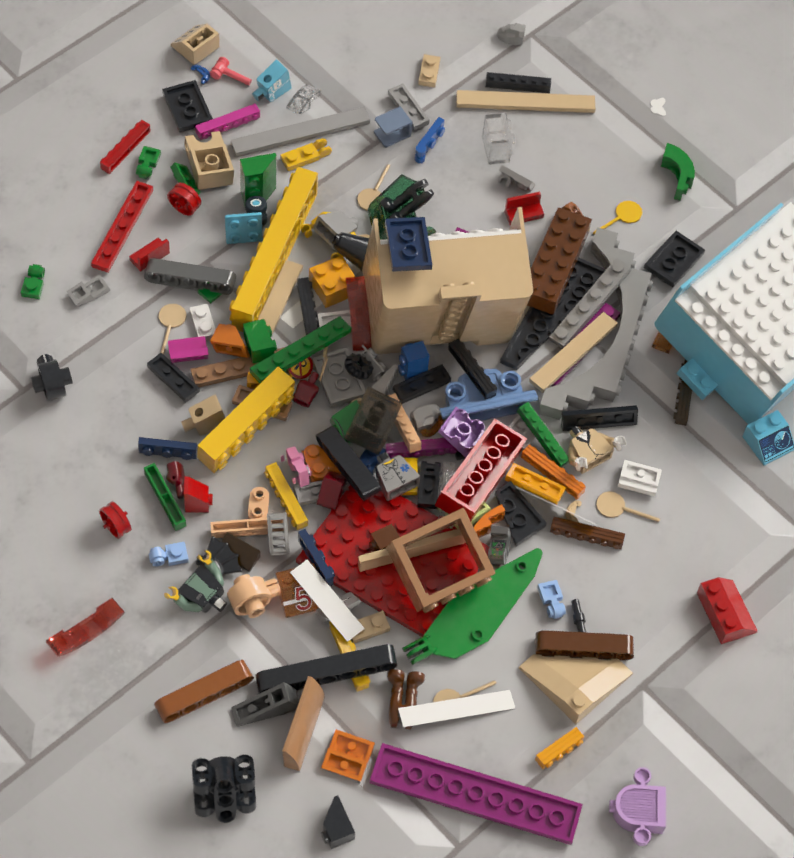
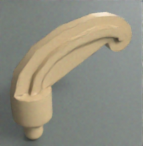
[566,500,582,522]

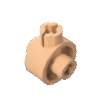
[227,574,281,618]

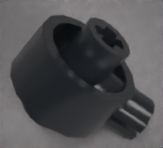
[31,354,73,401]

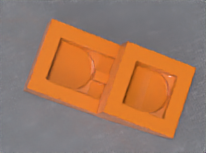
[474,504,505,538]

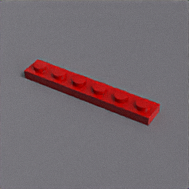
[91,181,153,273]

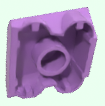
[438,407,485,458]

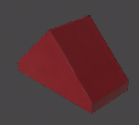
[317,471,347,510]

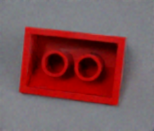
[697,577,758,644]

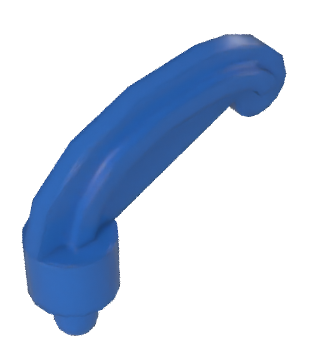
[191,65,210,84]

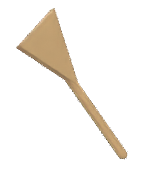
[319,346,328,381]

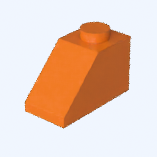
[210,323,250,358]

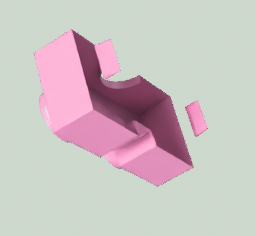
[281,446,311,487]

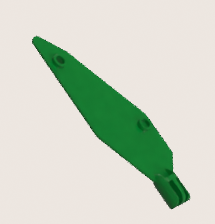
[402,548,543,665]

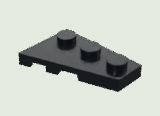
[495,481,547,546]

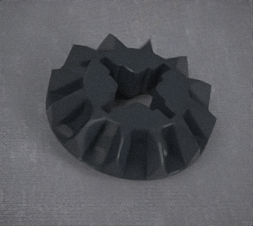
[344,353,374,380]

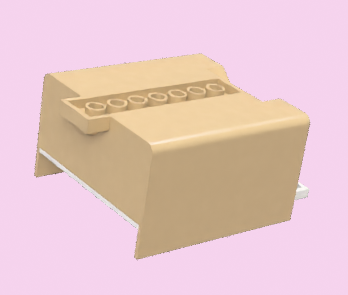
[362,207,533,354]

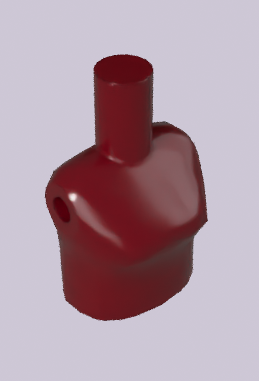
[292,372,319,408]
[166,461,185,499]

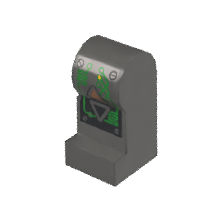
[488,526,512,565]

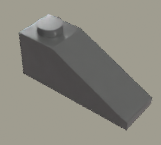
[231,682,299,727]

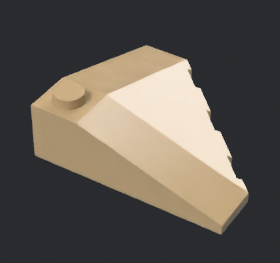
[519,654,633,724]

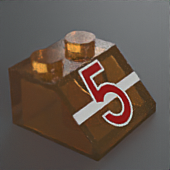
[275,563,319,618]

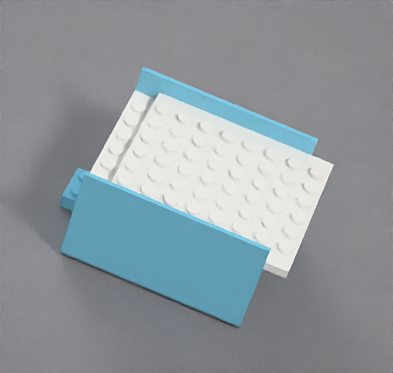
[654,202,794,424]

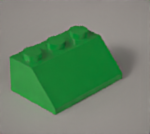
[240,153,277,206]

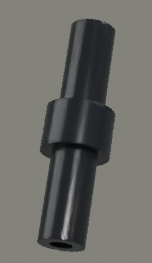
[571,599,586,632]

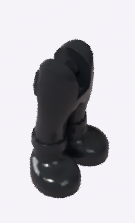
[380,179,434,219]

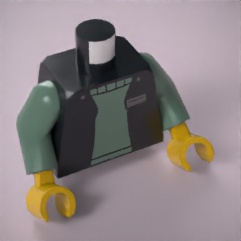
[164,550,227,613]

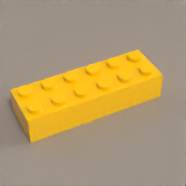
[197,367,295,473]

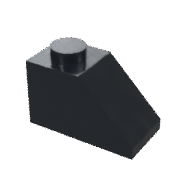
[321,795,355,849]

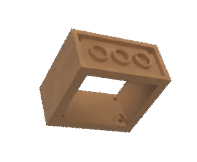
[386,508,496,613]

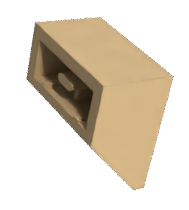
[170,24,219,65]

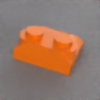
[301,444,341,483]

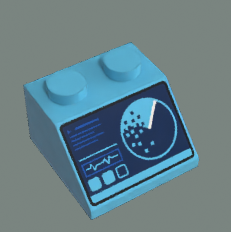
[742,410,794,465]

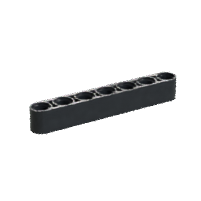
[255,644,398,694]

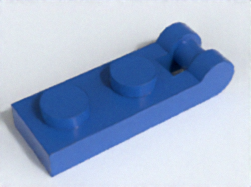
[415,117,445,163]

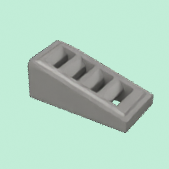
[368,365,398,405]
[267,512,290,556]

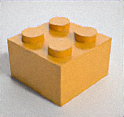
[309,255,359,308]

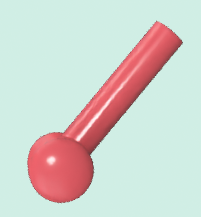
[210,57,252,86]

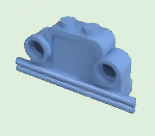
[439,369,538,421]

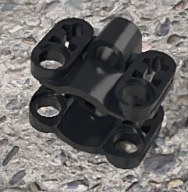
[192,754,256,823]

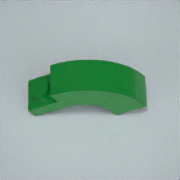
[661,143,695,201]

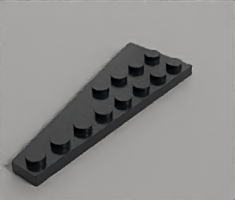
[500,257,606,370]

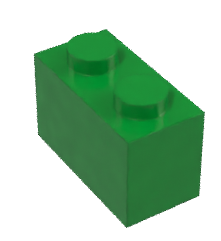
[243,319,277,363]

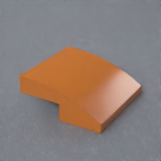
[321,729,375,782]

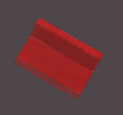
[504,192,544,225]
[129,237,170,272]

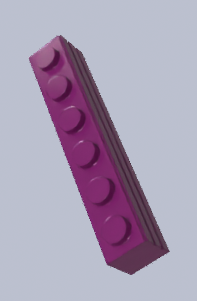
[386,438,458,459]

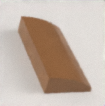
[282,676,325,771]

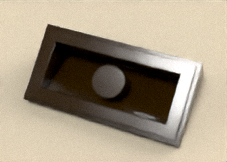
[222,532,260,572]

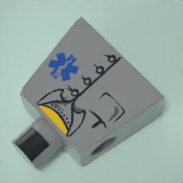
[376,452,420,501]

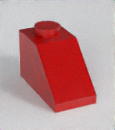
[184,476,213,513]

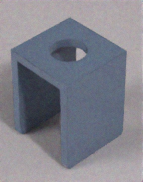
[374,106,413,148]

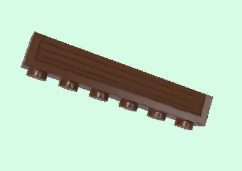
[550,517,625,549]

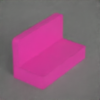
[168,336,208,363]

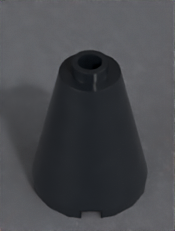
[332,232,369,271]

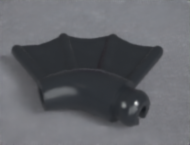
[195,536,243,576]

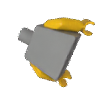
[301,211,358,259]

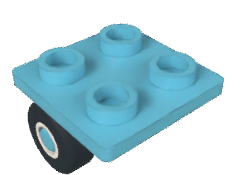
[225,196,267,244]

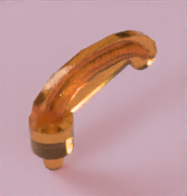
[420,415,444,437]

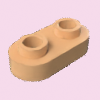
[248,487,269,519]

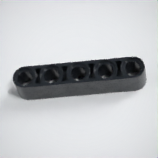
[315,426,382,501]

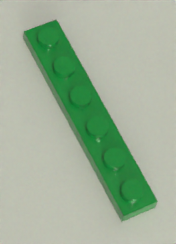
[250,316,352,383]

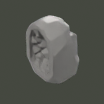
[497,23,526,45]
[410,404,440,432]

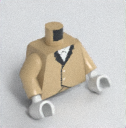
[567,426,627,474]

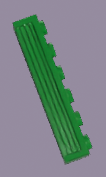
[516,402,569,467]
[144,463,187,531]

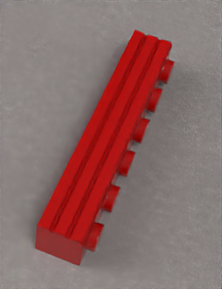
[100,119,151,174]

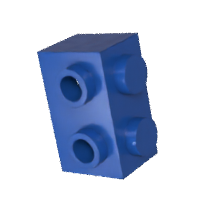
[398,341,430,380]

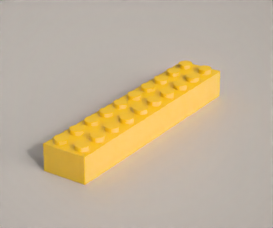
[229,167,318,332]

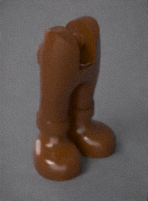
[387,669,425,730]

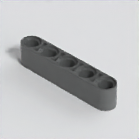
[144,258,236,295]

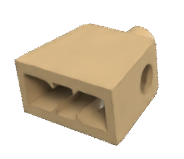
[181,394,225,435]

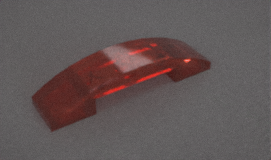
[345,276,372,351]
[46,597,124,657]

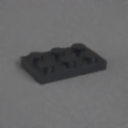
[162,80,213,133]
[644,230,705,287]

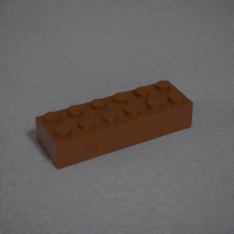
[527,207,592,315]

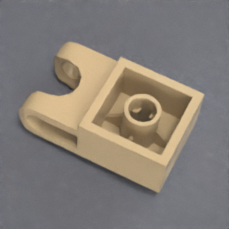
[184,131,234,190]

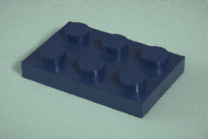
[385,217,433,272]

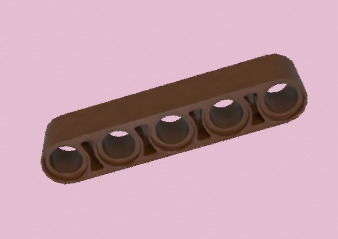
[535,630,634,660]

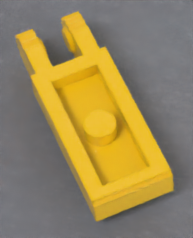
[280,138,332,171]

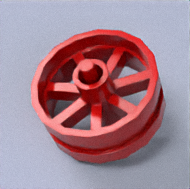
[167,182,202,216]
[99,501,132,539]

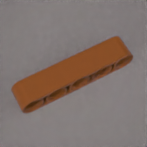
[154,660,254,723]

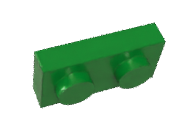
[170,162,201,195]

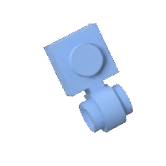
[149,541,189,566]
[537,580,566,619]

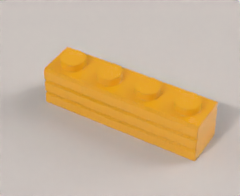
[535,727,584,769]

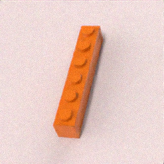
[521,444,586,500]

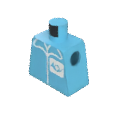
[252,59,292,102]

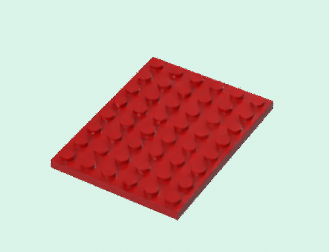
[296,485,490,637]

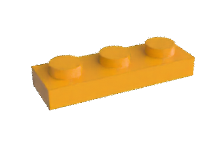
[505,463,566,504]

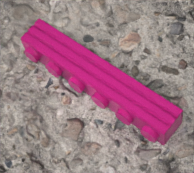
[195,103,260,140]

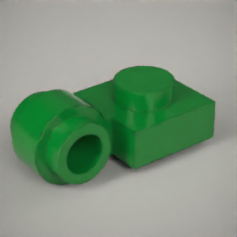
[136,146,161,179]
[21,264,45,299]

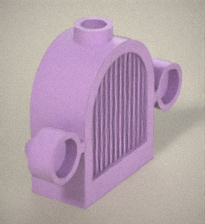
[609,767,666,846]

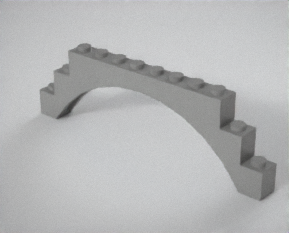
[538,227,653,420]

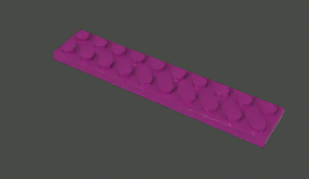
[369,743,583,845]

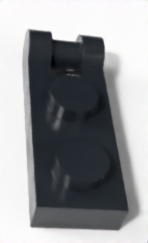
[417,461,441,509]

